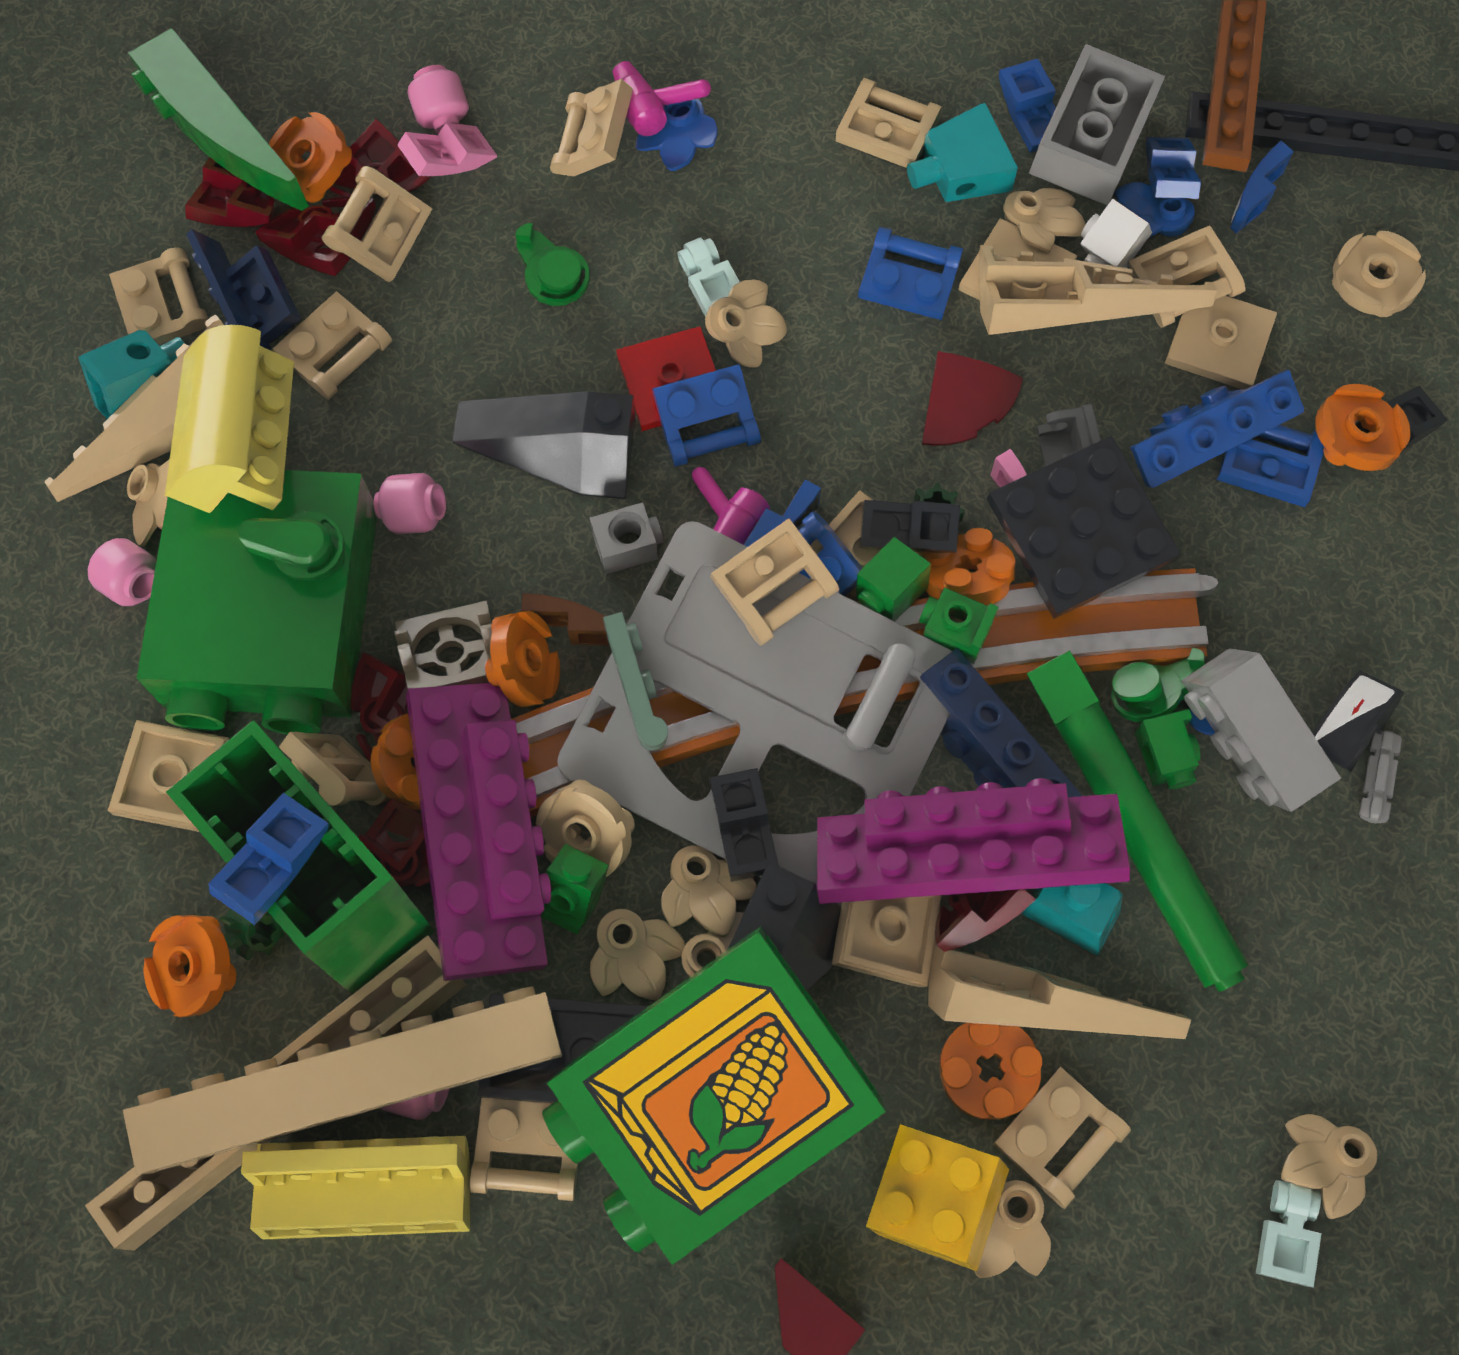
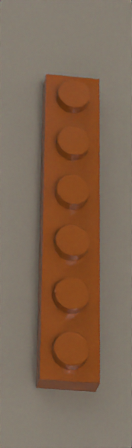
[1202,0,1267,172]

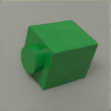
[856,537,931,622]

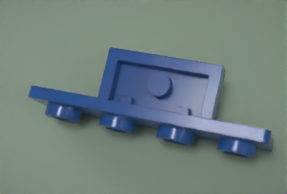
[1130,370,1304,488]

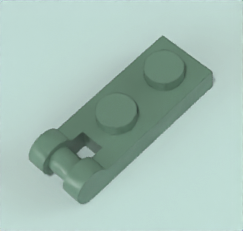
[603,612,668,751]

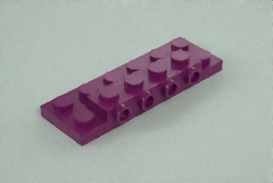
[406,683,551,981]
[817,778,1130,904]

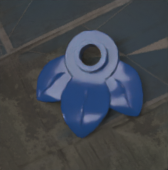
[636,99,718,171]
[1114,182,1195,237]

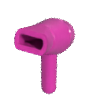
[612,61,711,136]
[692,467,770,545]

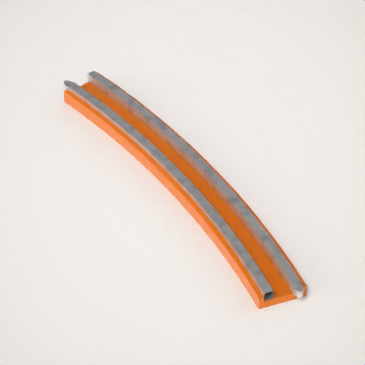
[511,568,1218,818]

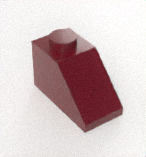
[774,1258,865,1355]

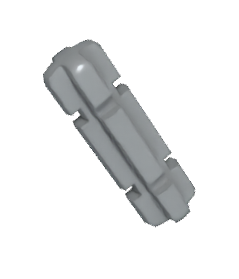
[1359,730,1402,824]

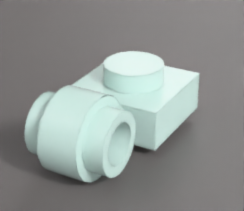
[677,237,740,317]
[1256,1180,1322,1287]

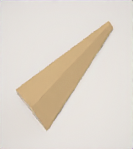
[979,245,1217,335]
[44,315,224,502]
[928,941,1191,1039]

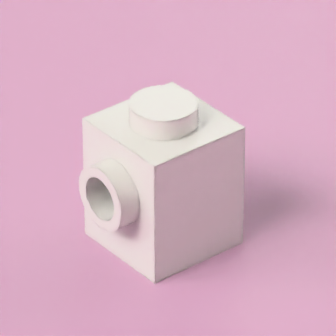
[1080,199,1152,268]

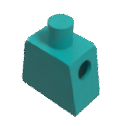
[907,103,1018,202]
[78,330,184,419]
[1021,883,1123,957]

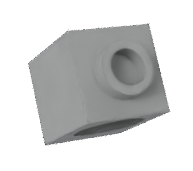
[590,502,663,575]

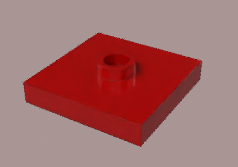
[616,326,716,431]

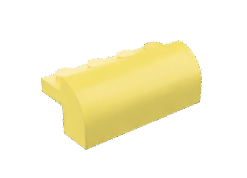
[165,325,294,513]
[241,1136,470,1240]

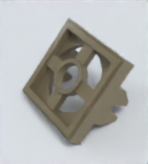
[394,600,492,688]

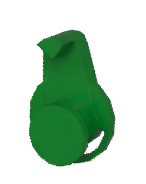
[515,223,590,306]
[238,511,345,581]
[1111,647,1207,722]

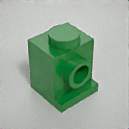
[919,587,999,664]
[1134,709,1201,790]
[540,844,609,935]

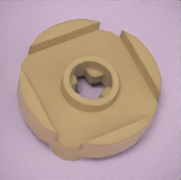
[1332,231,1426,317]
[536,779,635,877]

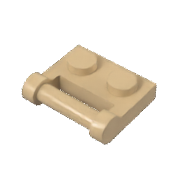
[835,78,943,168]
[550,79,633,177]
[322,166,432,282]
[1129,225,1246,328]
[109,247,208,345]
[272,291,392,400]
[710,518,839,646]
[279,732,390,806]
[993,1067,1131,1209]
[470,1098,578,1201]

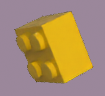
[866,1124,1009,1271]

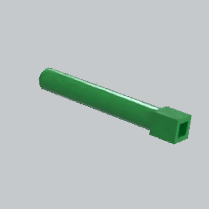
[1027,650,1249,992]

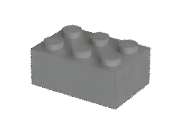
[1029,44,1165,206]
[1181,648,1341,812]

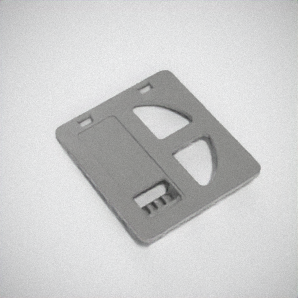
[557,521,953,906]

